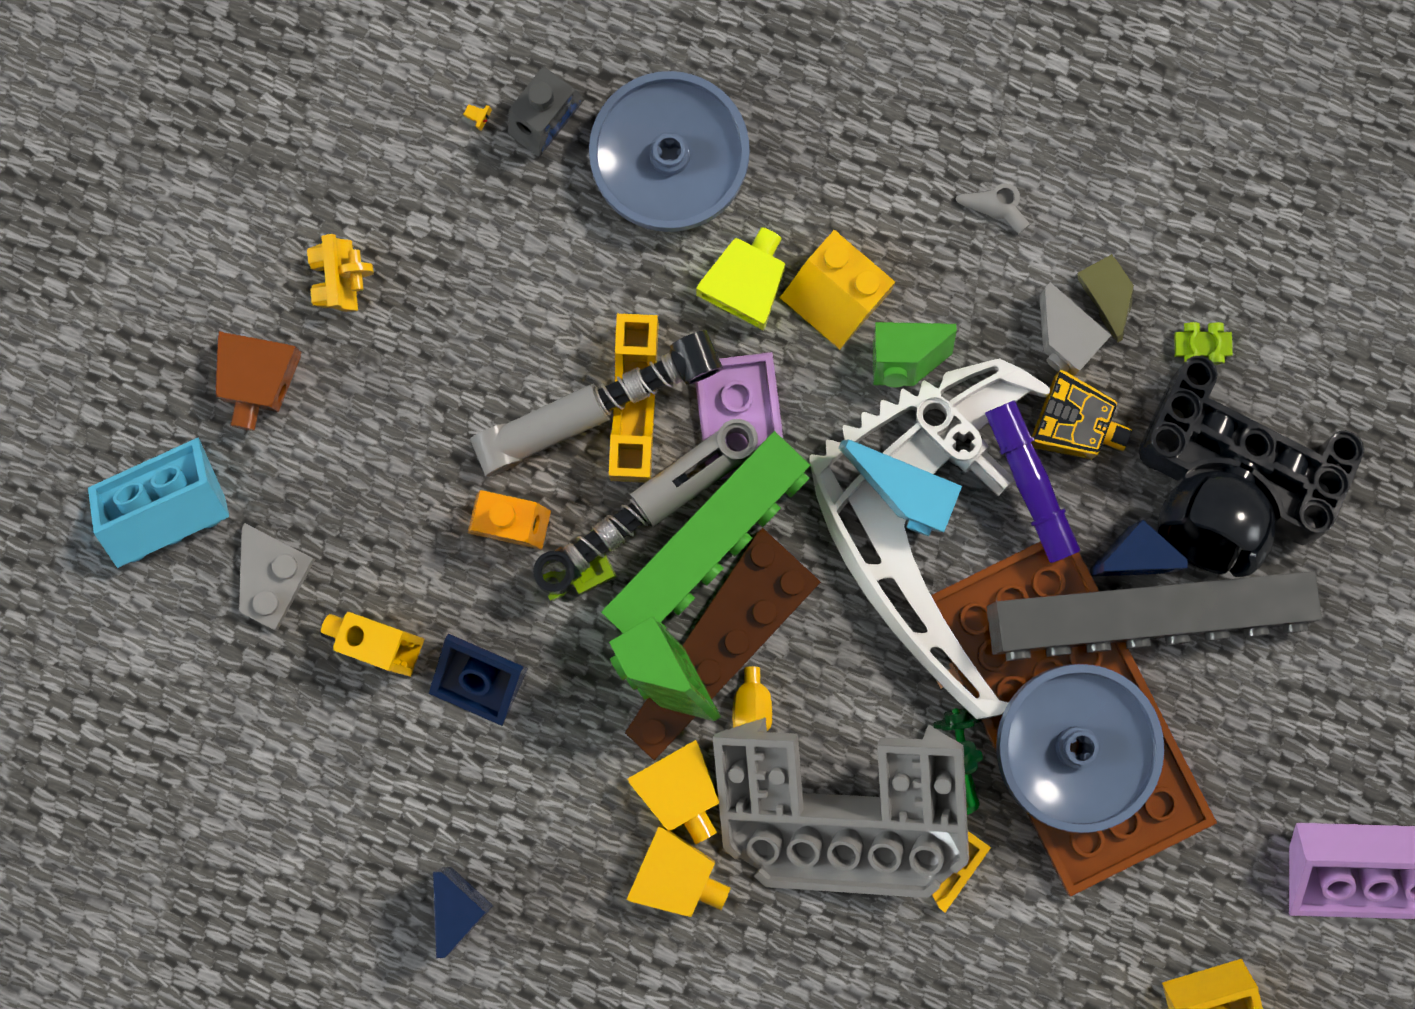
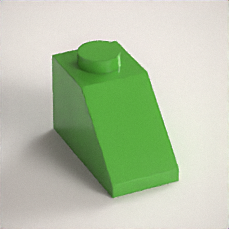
[873,322,957,388]

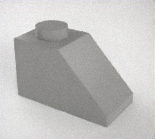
[1039,282,1111,376]

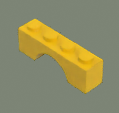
[609,313,659,483]

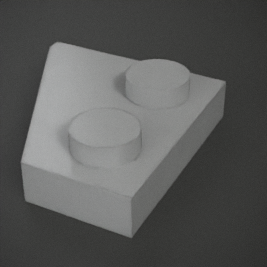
[239,523,315,631]

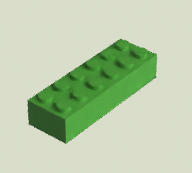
[601,431,810,633]

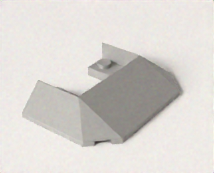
[713,717,969,898]

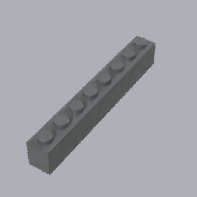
[986,571,1322,661]

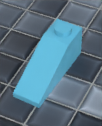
[839,439,962,536]

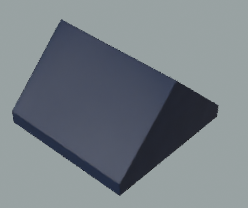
[1090,520,1188,577]
[428,634,528,726]
[433,867,493,959]

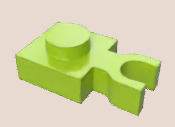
[543,552,617,601]

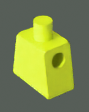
[696,227,785,330]

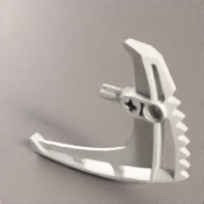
[809,358,1050,720]

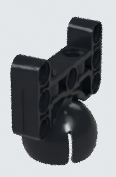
[1139,356,1364,577]

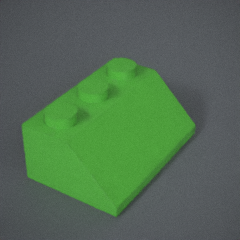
[609,616,721,721]

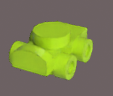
[1174,322,1233,365]

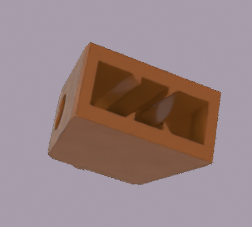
[216,331,302,431]

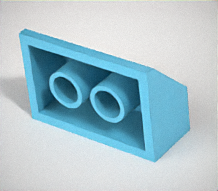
[88,438,229,568]

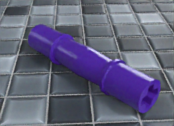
[985,400,1081,563]

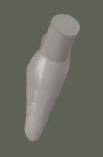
[956,183,1031,235]

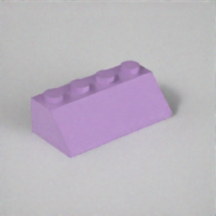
[1289,823,1415,919]

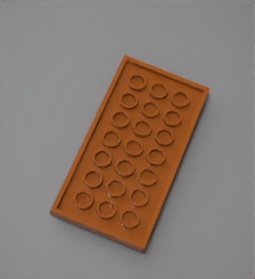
[931,541,1217,897]

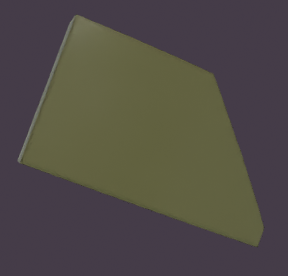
[1077,254,1134,343]

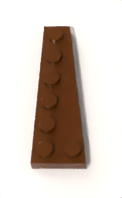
[625,527,821,761]

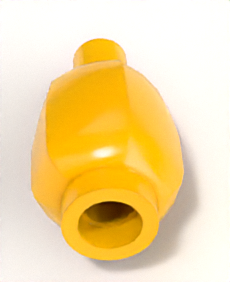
[732,666,772,731]

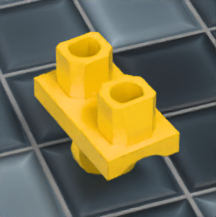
[307,234,374,312]

